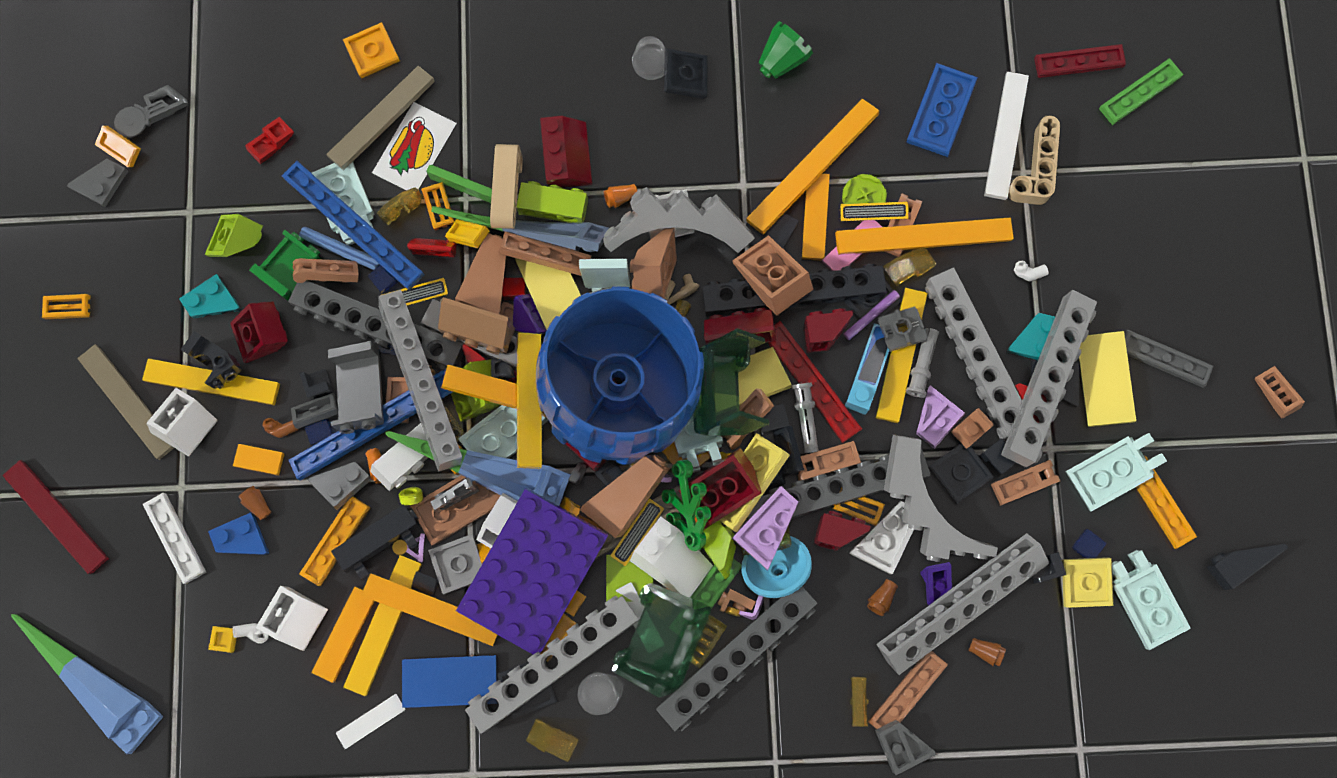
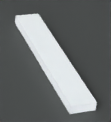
[984,72,1029,200]

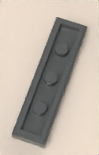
[1124,330,1214,388]

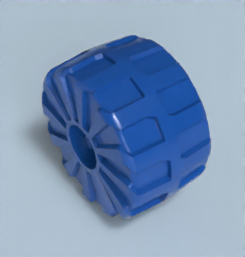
[536,286,704,465]

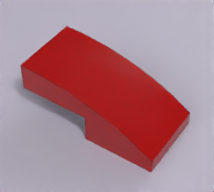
[245,117,294,164]

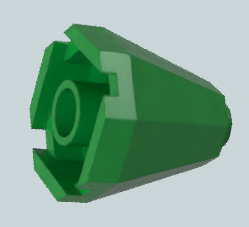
[759,21,813,79]

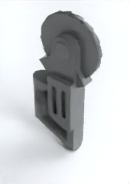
[114,85,188,138]

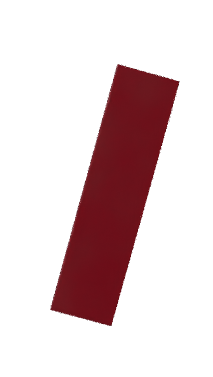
[1034,44,1126,78]

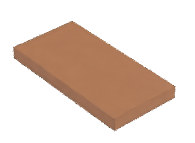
[410,475,501,546]

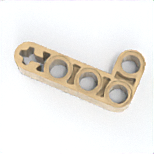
[1008,116,1060,205]
[490,144,523,229]

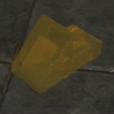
[526,719,579,762]

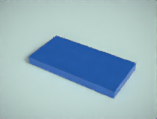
[906,63,978,157]
[402,655,498,708]

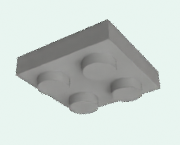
[428,534,482,595]

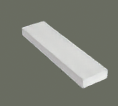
[143,493,206,584]

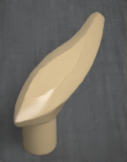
[667,274,700,304]

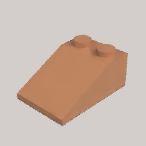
[630,228,677,298]
[732,236,813,315]

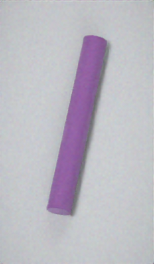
[843,290,900,340]

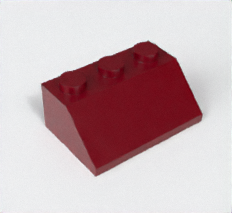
[540,116,592,188]
[704,308,777,351]
[679,448,762,529]

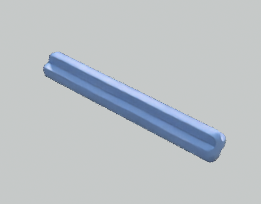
[299,227,380,271]

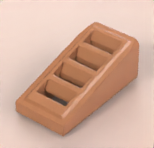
[1255,366,1305,419]

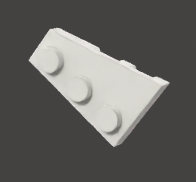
[850,501,914,575]

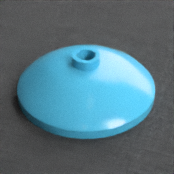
[741,535,812,598]

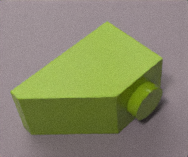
[703,521,736,579]

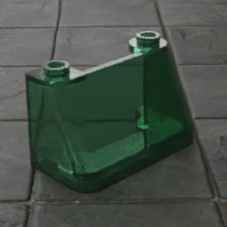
[612,583,711,698]

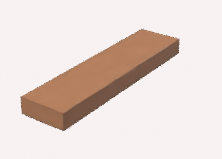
[499,231,592,276]
[868,651,948,729]

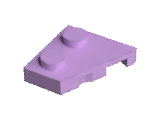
[917,385,965,449]

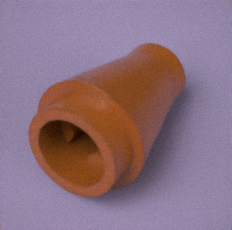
[238,486,272,521]
[867,579,898,616]
[969,638,1006,667]

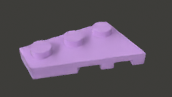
[733,486,798,571]

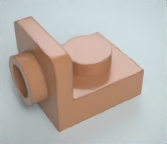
[951,408,993,449]
[718,589,755,613]

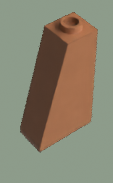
[455,233,506,315]
[580,455,669,538]

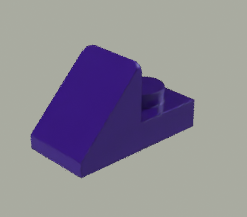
[921,562,952,606]

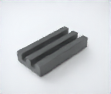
[291,393,338,429]

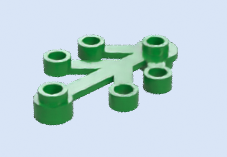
[662,460,711,551]

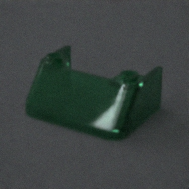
[693,328,769,436]

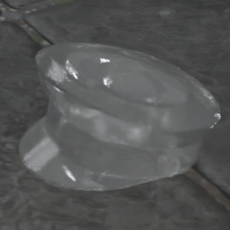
[632,36,666,80]
[577,673,623,715]

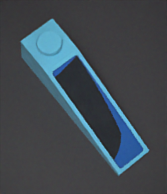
[845,323,889,415]

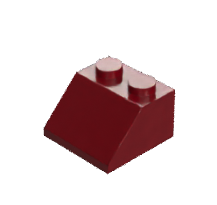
[230,301,288,363]

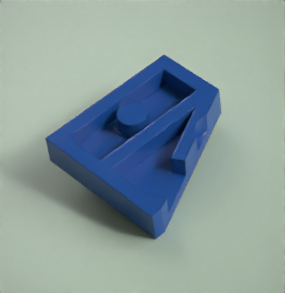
[208,513,269,555]

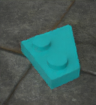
[179,274,242,318]
[1007,313,1055,360]

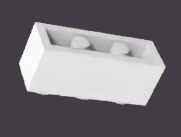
[370,423,428,491]

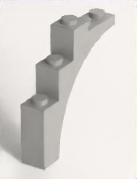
[603,187,755,253]
[884,435,998,562]

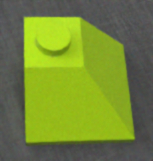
[205,214,263,257]

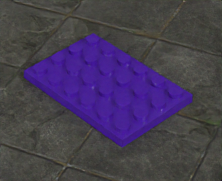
[456,488,608,655]

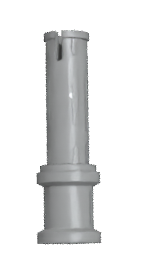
[906,328,939,398]
[791,382,819,453]

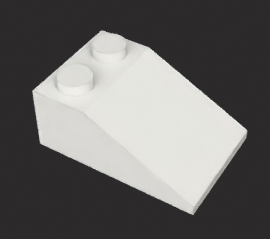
[630,517,713,602]

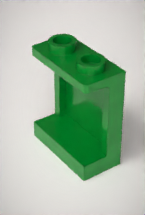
[250,230,321,301]

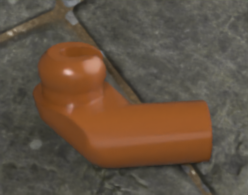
[263,418,299,438]

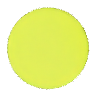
[399,487,423,505]

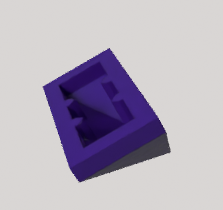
[513,294,547,334]

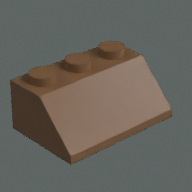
[438,297,515,355]

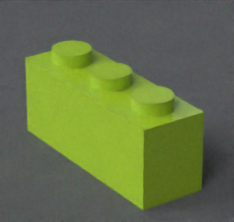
[516,181,588,223]

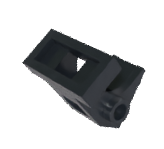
[181,331,242,389]

